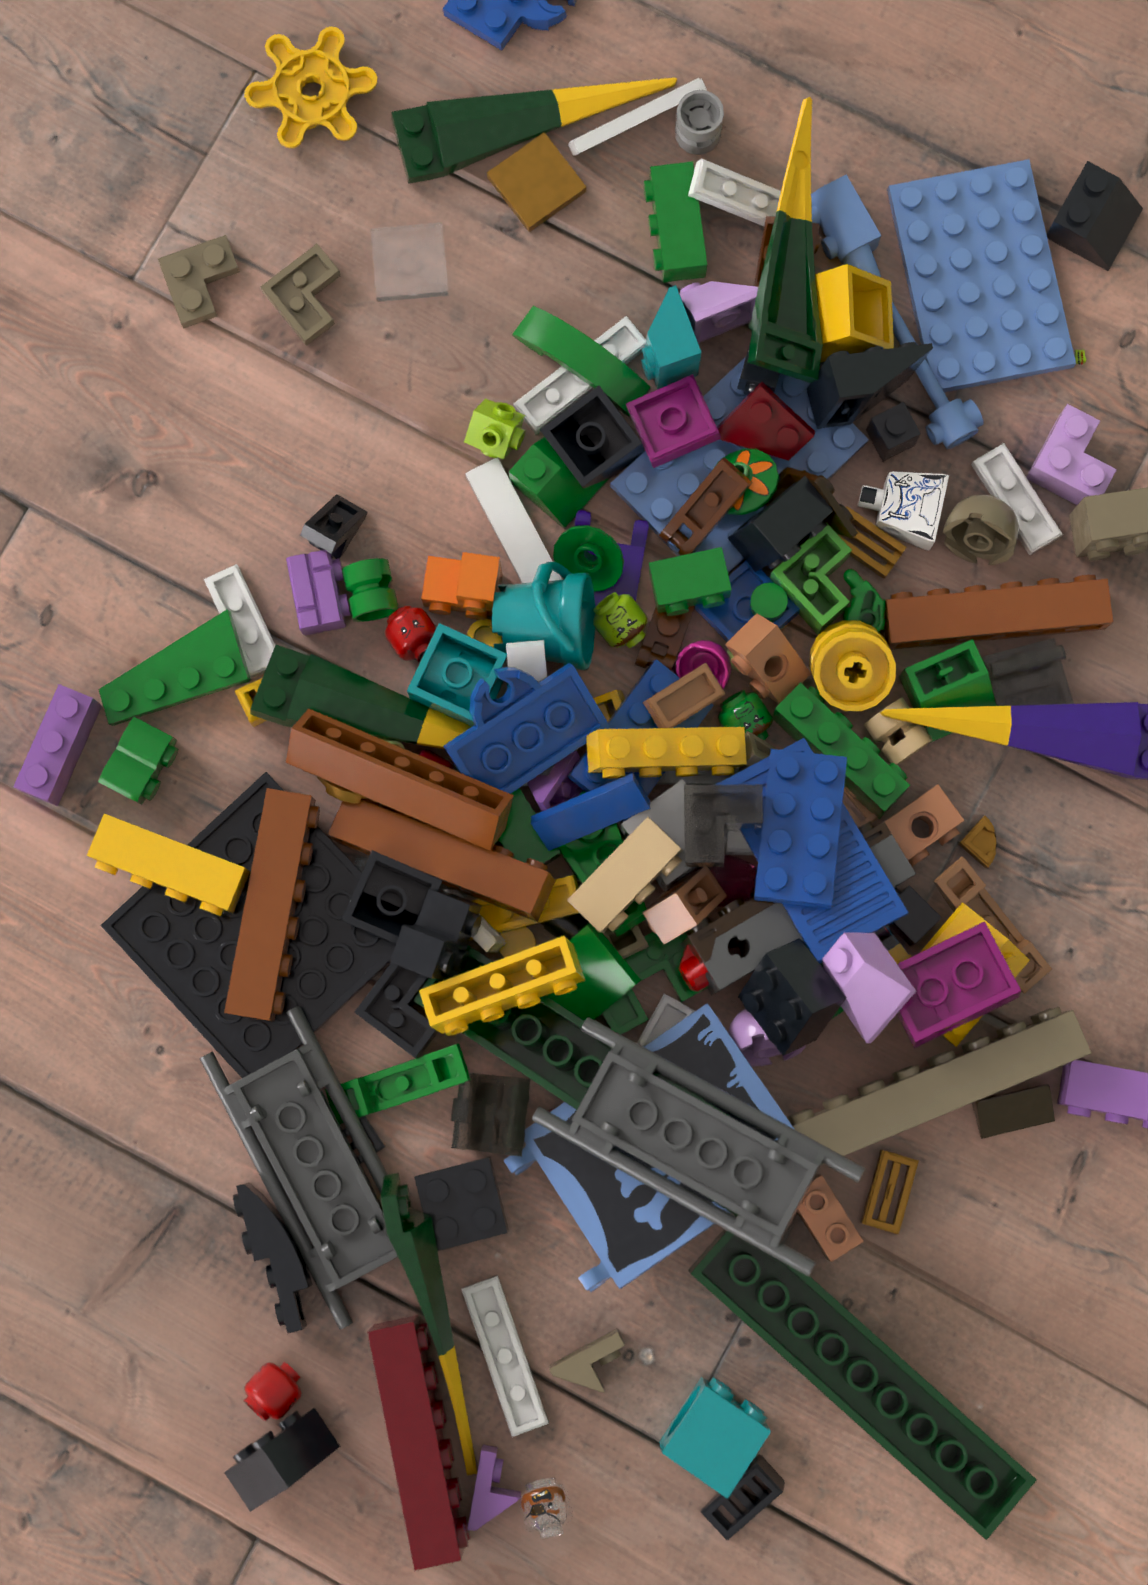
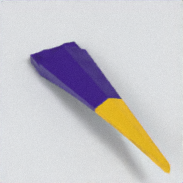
[880,702,1148,780]

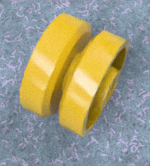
[809,620,896,711]

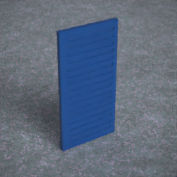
[715,738,909,963]

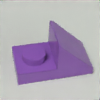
[527,751,583,811]
[467,1445,521,1531]

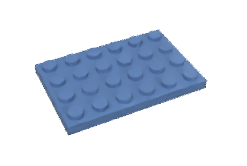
[887,159,1076,392]
[610,357,869,574]

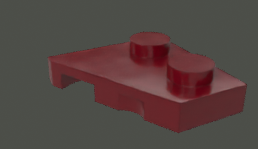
[717,382,815,461]

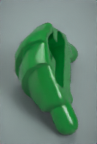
[843,569,886,633]

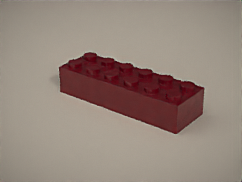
[368,1315,470,1571]

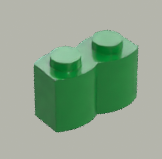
[98,717,179,805]

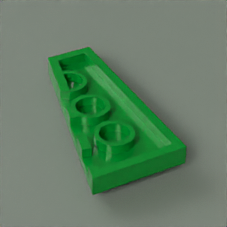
[98,609,251,726]
[557,790,646,937]

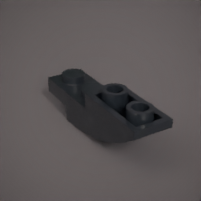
[233,1183,313,1334]

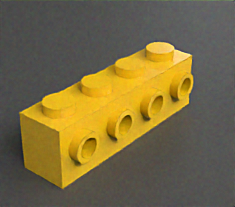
[586,727,746,778]
[86,814,250,916]
[419,936,585,1036]

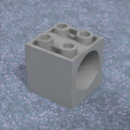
[620,779,728,892]

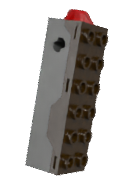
[679,821,916,996]

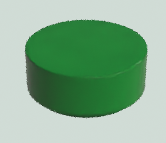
[750,583,788,622]

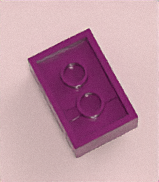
[897,921,1021,1049]

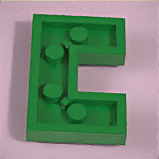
[602,932,708,1035]

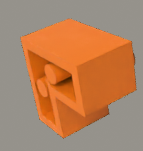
[421,552,503,620]

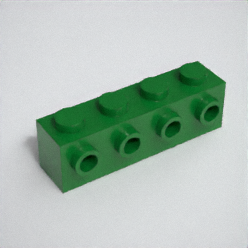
[772,682,910,819]

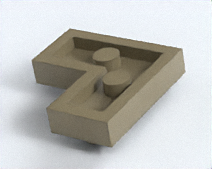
[158,235,239,329]
[260,244,341,346]

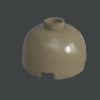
[943,495,1019,565]

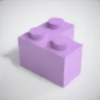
[1026,404,1117,505]

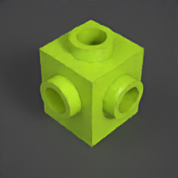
[464,398,526,460]

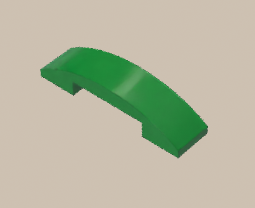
[512,306,651,417]
[325,1044,471,1124]

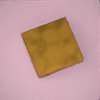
[487,132,587,232]

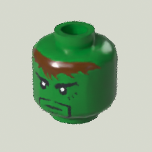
[718,690,773,740]

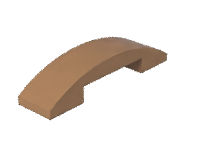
[933,856,1052,994]

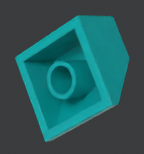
[641,285,702,390]

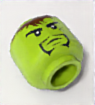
[593,592,648,648]

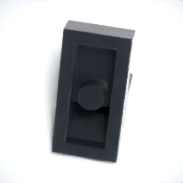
[300,494,368,559]

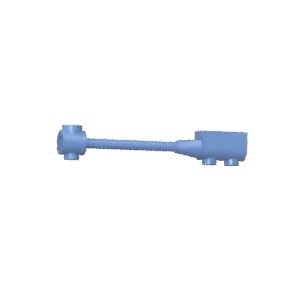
[811,174,983,449]

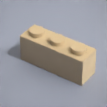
[567,817,683,933]

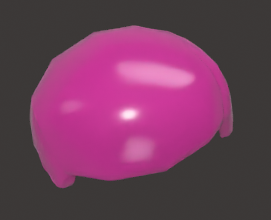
[675,640,732,689]

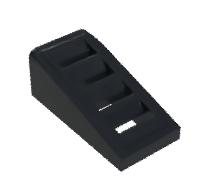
[701,1454,785,1541]

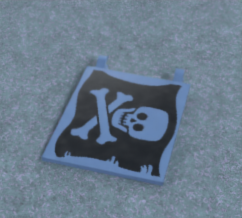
[504,1003,795,1292]

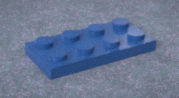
[567,659,714,822]
[754,749,847,909]

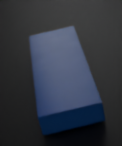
[531,773,650,851]

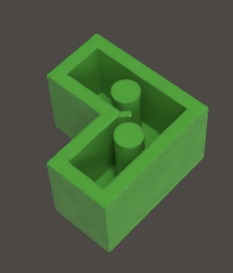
[770,523,852,635]

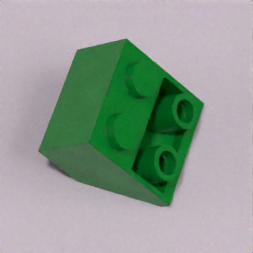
[899,639,996,743]

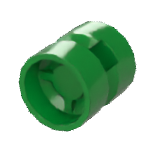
[342,558,399,622]

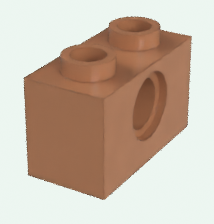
[725,613,811,703]
[885,784,965,867]
[643,865,727,944]
[797,1174,864,1262]

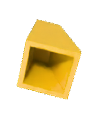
[815,264,894,362]

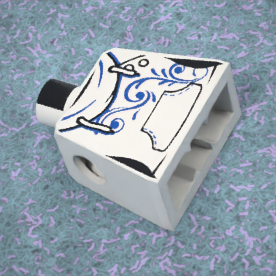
[858,471,949,551]

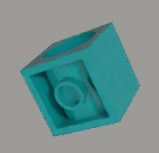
[407,623,508,727]
[659,1377,771,1499]

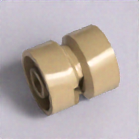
[864,697,933,765]

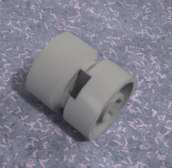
[675,90,724,155]

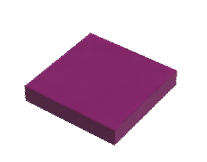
[626,374,721,468]

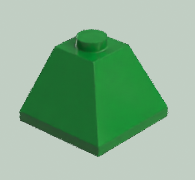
[509,437,610,529]

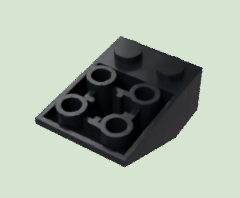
[806,342,933,429]

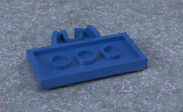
[443,0,576,51]
[443,663,610,794]

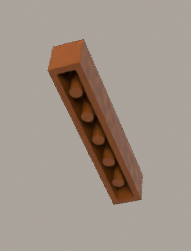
[884,575,1113,650]
[286,708,514,851]
[224,788,320,1022]
[328,798,555,922]

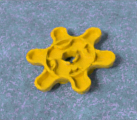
[244,26,378,149]

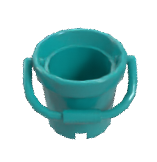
[492,562,595,671]

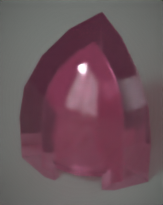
[699,854,757,907]

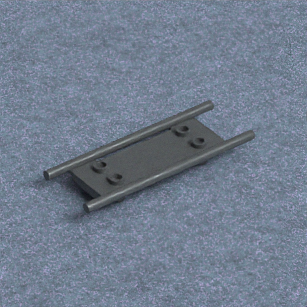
[199,1005,398,1330]
[532,1017,866,1277]

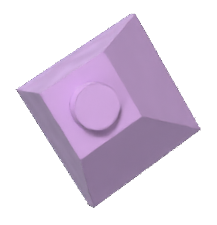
[680,281,758,343]
[822,933,916,1043]

